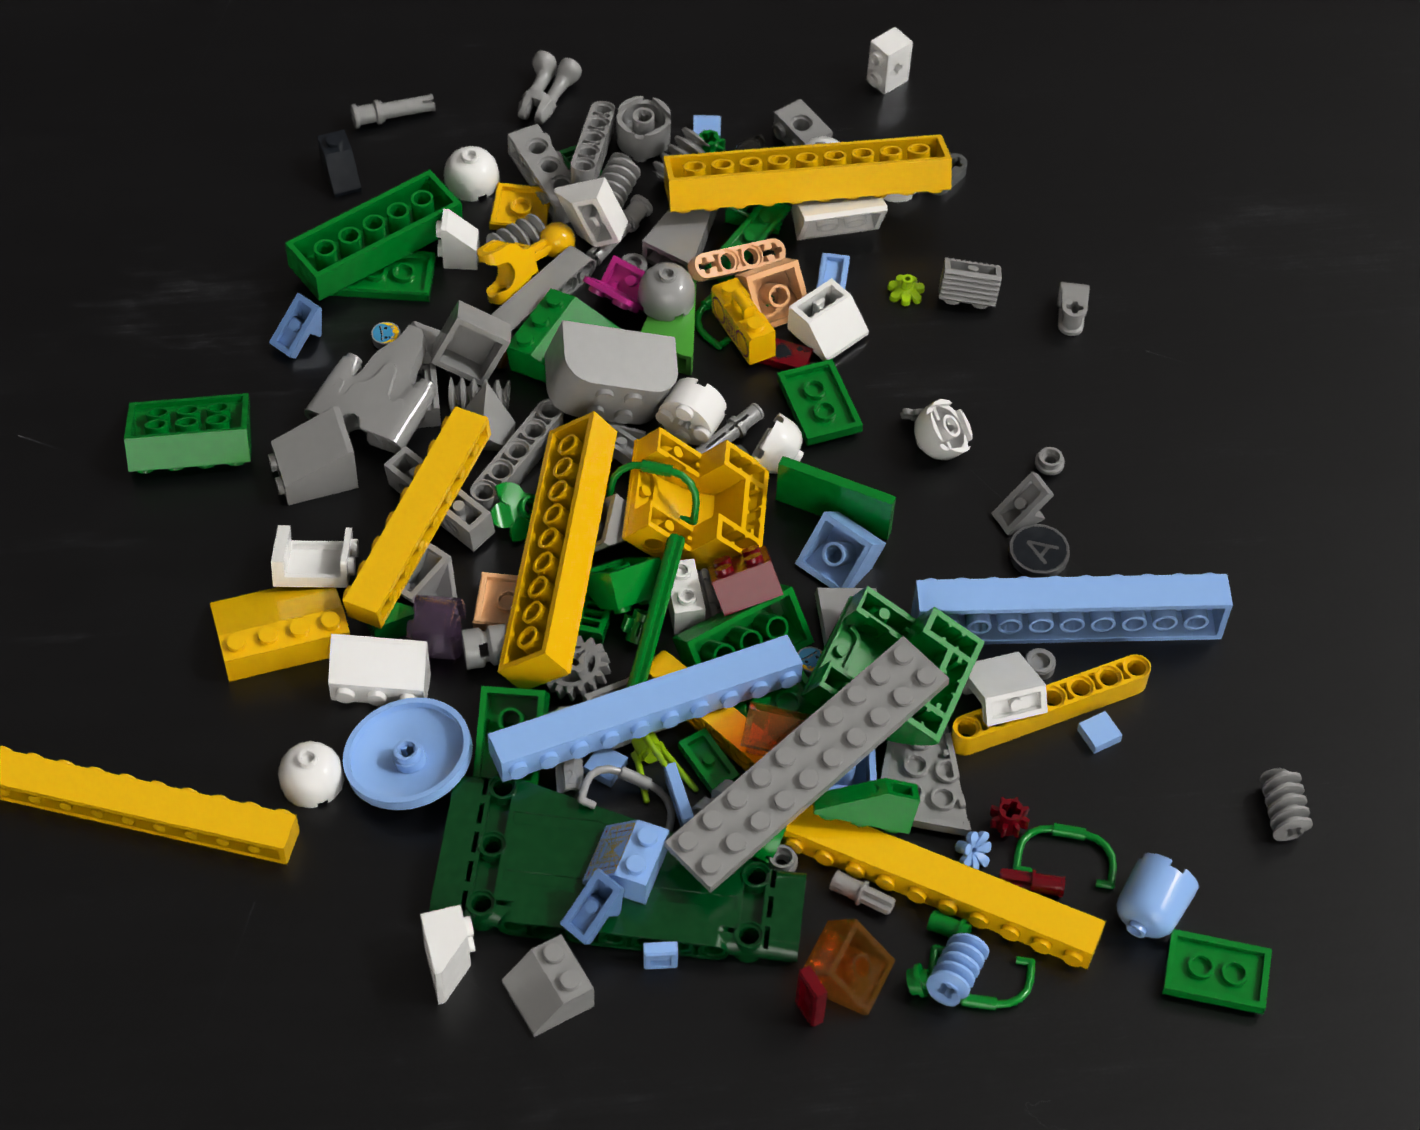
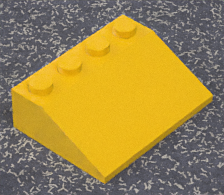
[210,587,350,682]

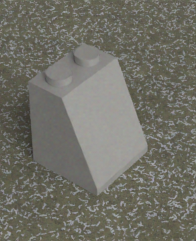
[268,406,359,505]

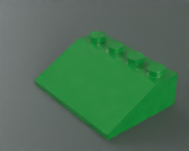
[124,393,251,474]

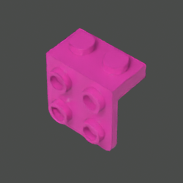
[583,255,645,314]

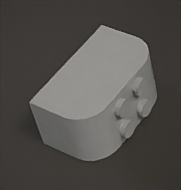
[545,320,678,425]

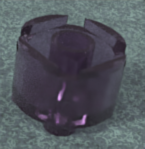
[407,595,466,660]

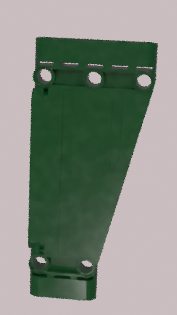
[429,774,807,963]

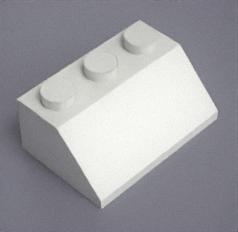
[791,196,888,241]
[328,634,431,706]

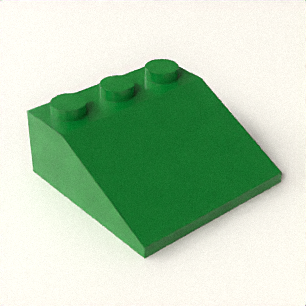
[506,288,621,383]

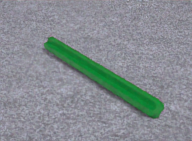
[626,533,685,688]

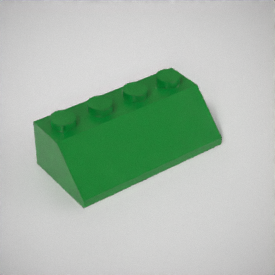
[672,584,814,667]

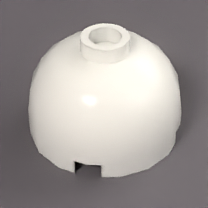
[444,146,500,202]
[914,399,973,460]
[752,413,804,474]
[278,741,344,808]

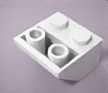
[554,177,628,247]
[787,278,869,361]

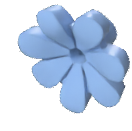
[955,831,992,870]

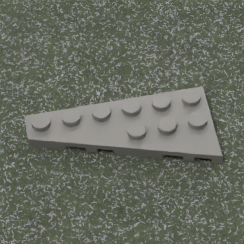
[881,724,971,836]

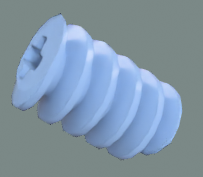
[926,933,990,1007]

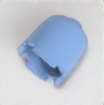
[1116,853,1199,939]

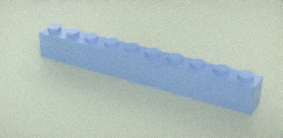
[488,635,803,782]

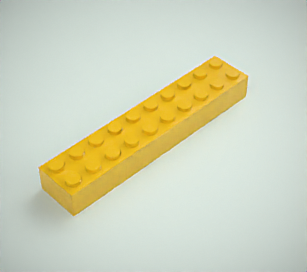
[663,134,952,213]
[497,411,617,689]

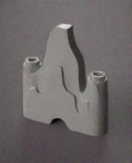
[304,324,436,454]

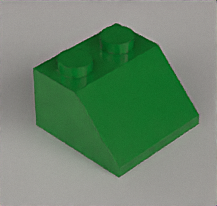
[587,557,661,614]

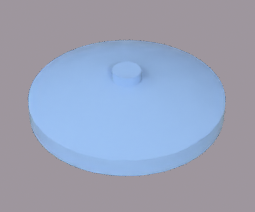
[343,698,473,810]

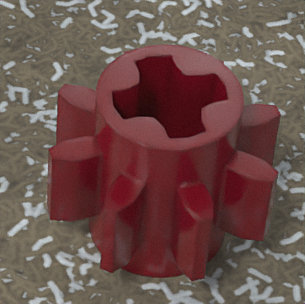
[989,797,1030,838]

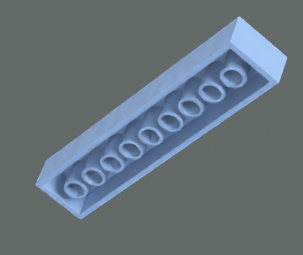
[911,572,1233,644]

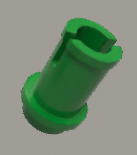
[927,910,972,938]

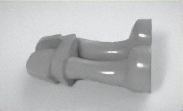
[518,51,582,125]

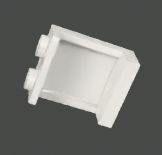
[271,525,359,588]
[962,651,1048,727]

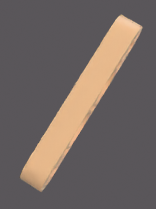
[688,238,786,282]

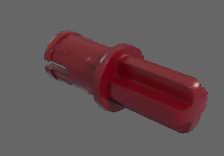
[998,868,1065,897]

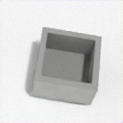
[431,300,512,386]

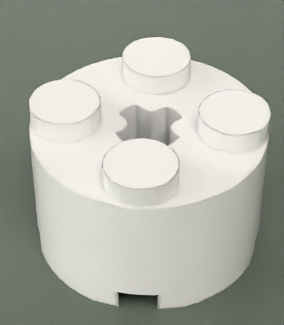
[655,377,727,445]

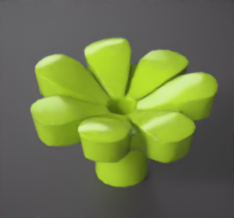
[887,274,925,306]

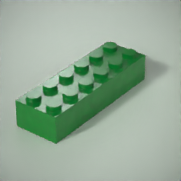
[285,170,463,301]

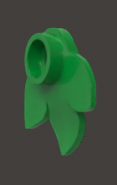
[490,482,535,542]

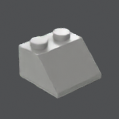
[502,935,594,1037]

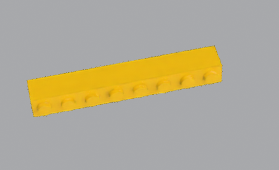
[342,406,491,629]

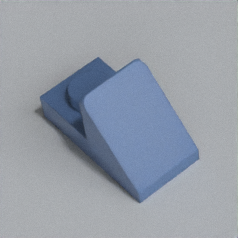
[269,293,322,359]
[560,869,625,944]

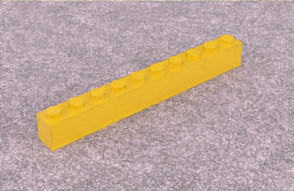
[0,746,300,865]
[780,804,1106,969]

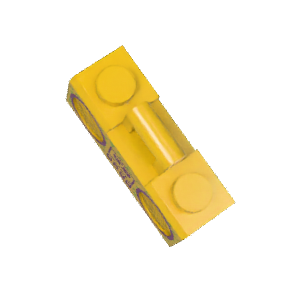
[711,277,776,365]

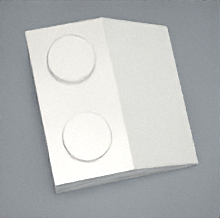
[420,905,475,1005]

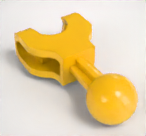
[477,222,575,305]

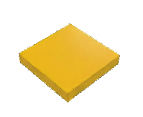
[489,183,550,230]

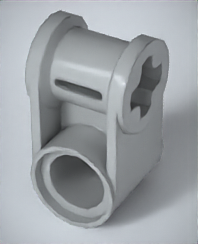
[1057,282,1090,336]

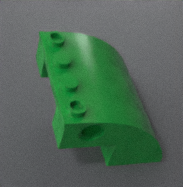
[800,586,985,746]

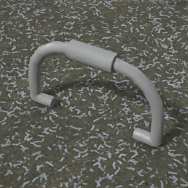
[577,765,675,832]

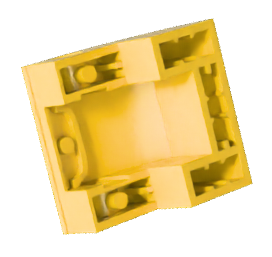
[622,427,769,571]

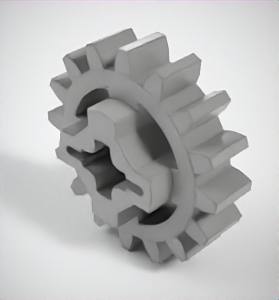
[545,636,611,701]

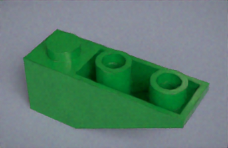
[812,778,920,834]

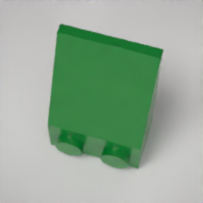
[473,686,550,785]

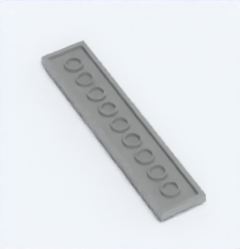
[664,636,950,893]

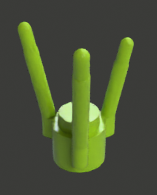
[630,732,699,804]

